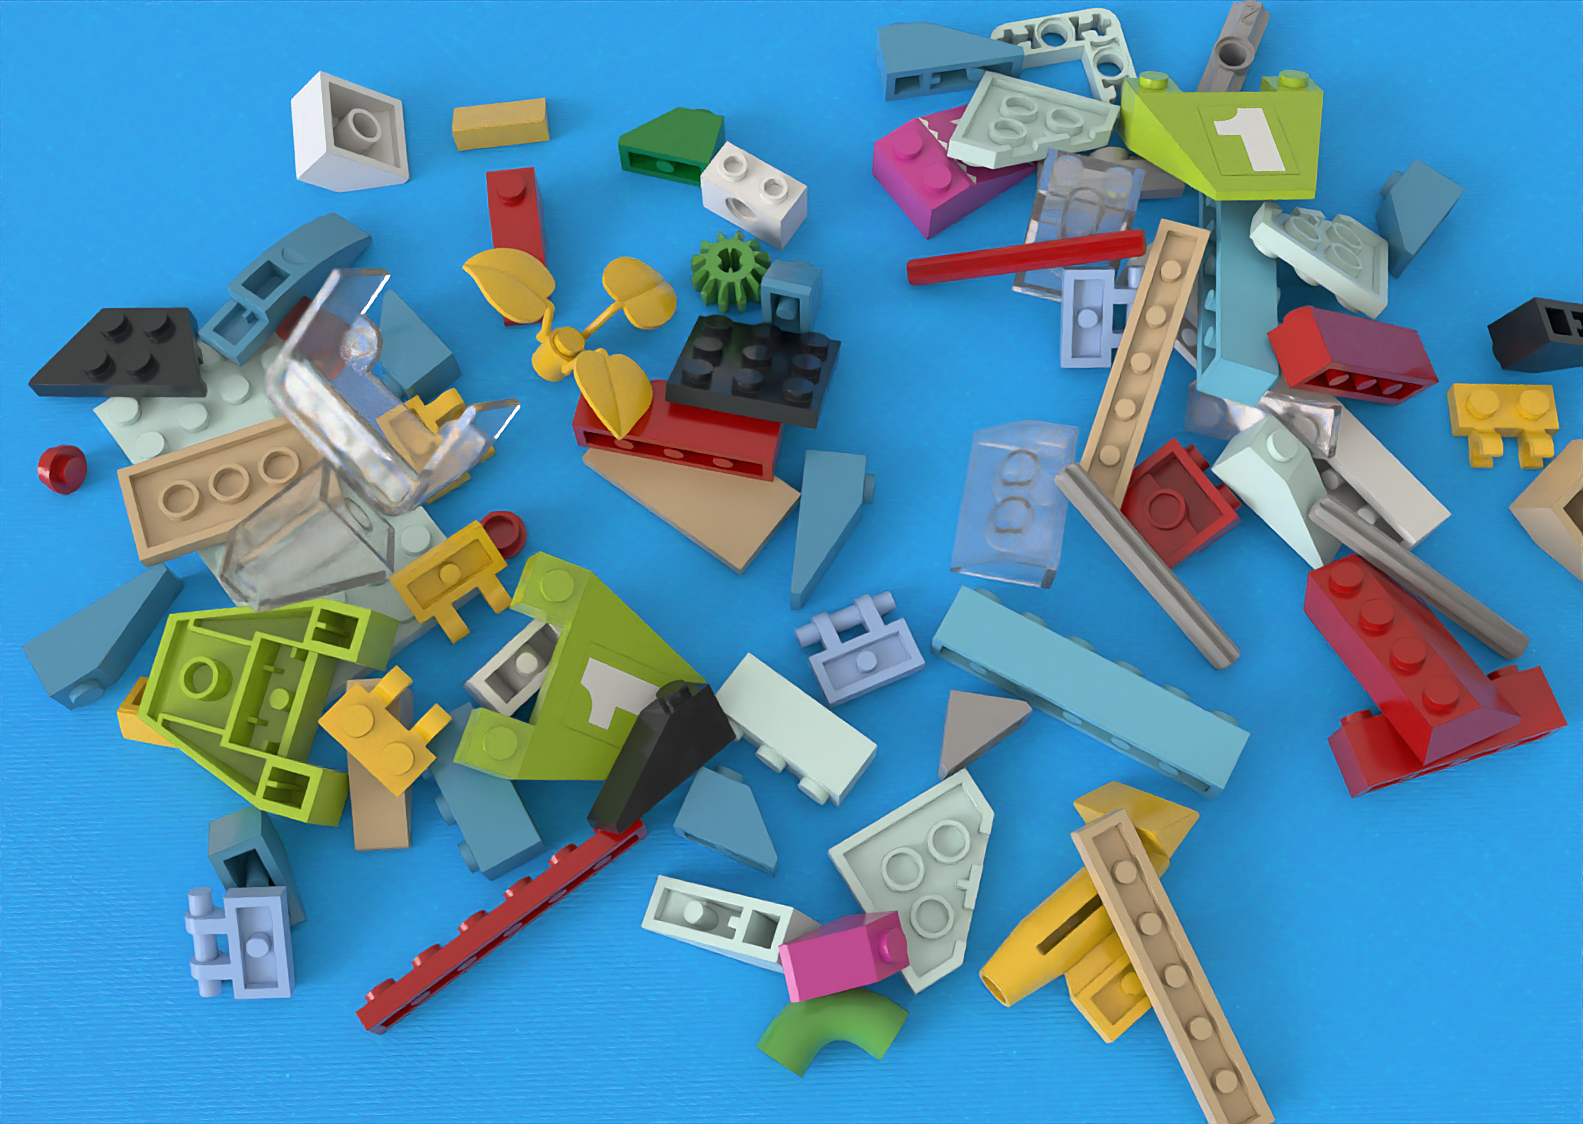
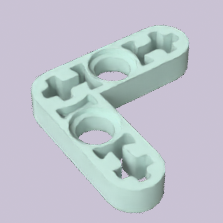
[990,8,1137,132]

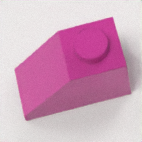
[778,910,910,1002]

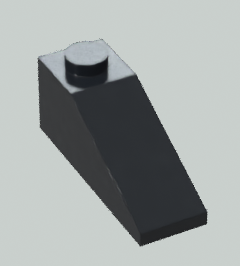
[1487,297,1583,373]
[586,679,737,835]

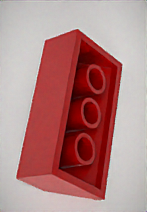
[1303,553,1522,765]

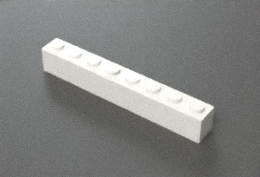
[1114,242,1451,551]

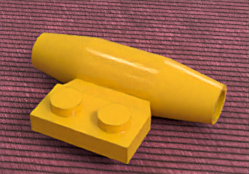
[979,849,1170,1043]

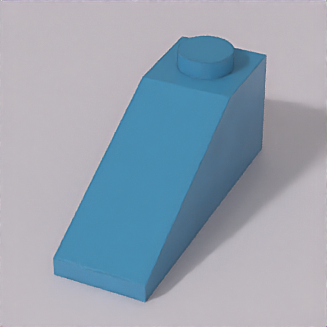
[875,21,1025,101]
[790,449,875,610]
[21,562,184,710]

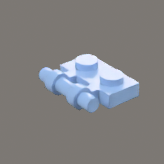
[1060,265,1145,368]
[794,591,925,709]
[184,886,296,999]

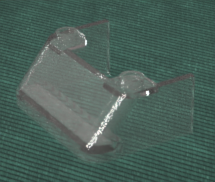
[265,268,521,516]

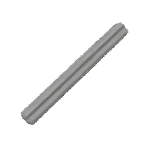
[1054,462,1240,670]
[1308,494,1530,660]

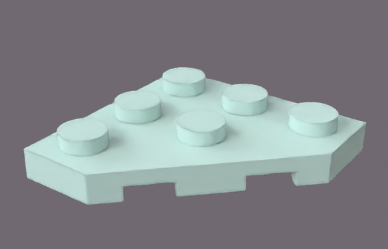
[947,70,1121,169]
[1249,202,1388,320]
[828,768,994,996]

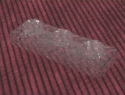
[1184,380,1342,460]

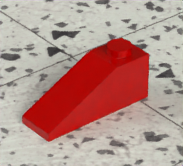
[486,167,551,327]

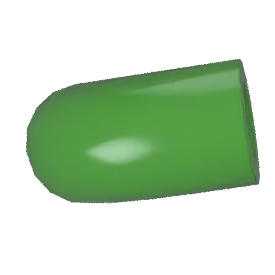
[755,986,910,1078]

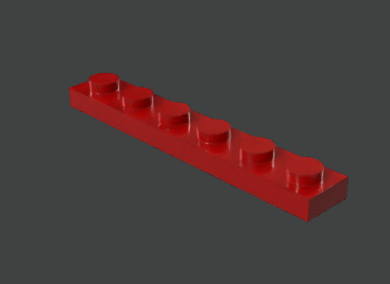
[355,818,649,1035]

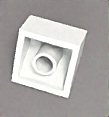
[291,71,409,193]

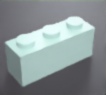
[715,652,877,807]

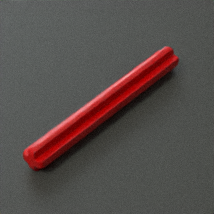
[906,229,1147,286]

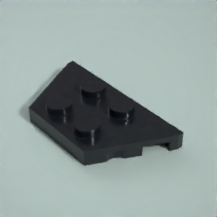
[28,307,208,398]

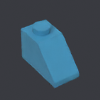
[1375,158,1465,279]
[760,259,823,334]
[375,288,462,405]
[673,765,779,877]
[207,805,306,926]

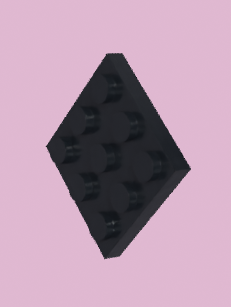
[665,315,841,429]

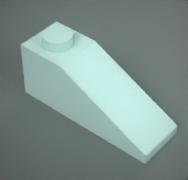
[1211,414,1343,569]
[641,875,823,973]

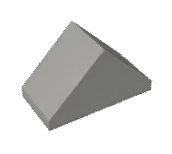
[937,690,1033,781]

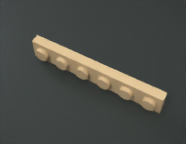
[1080,218,1211,510]
[1070,808,1276,1124]

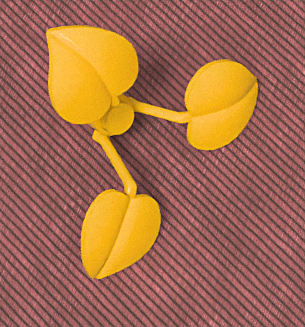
[462,248,677,440]

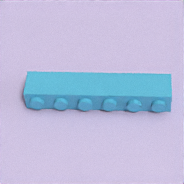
[1197,191,1282,408]
[930,585,1251,800]

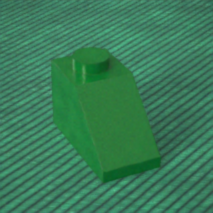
[618,107,726,187]

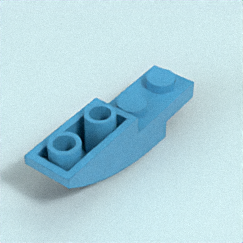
[198,212,372,367]

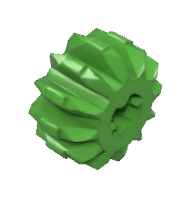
[691,230,771,315]

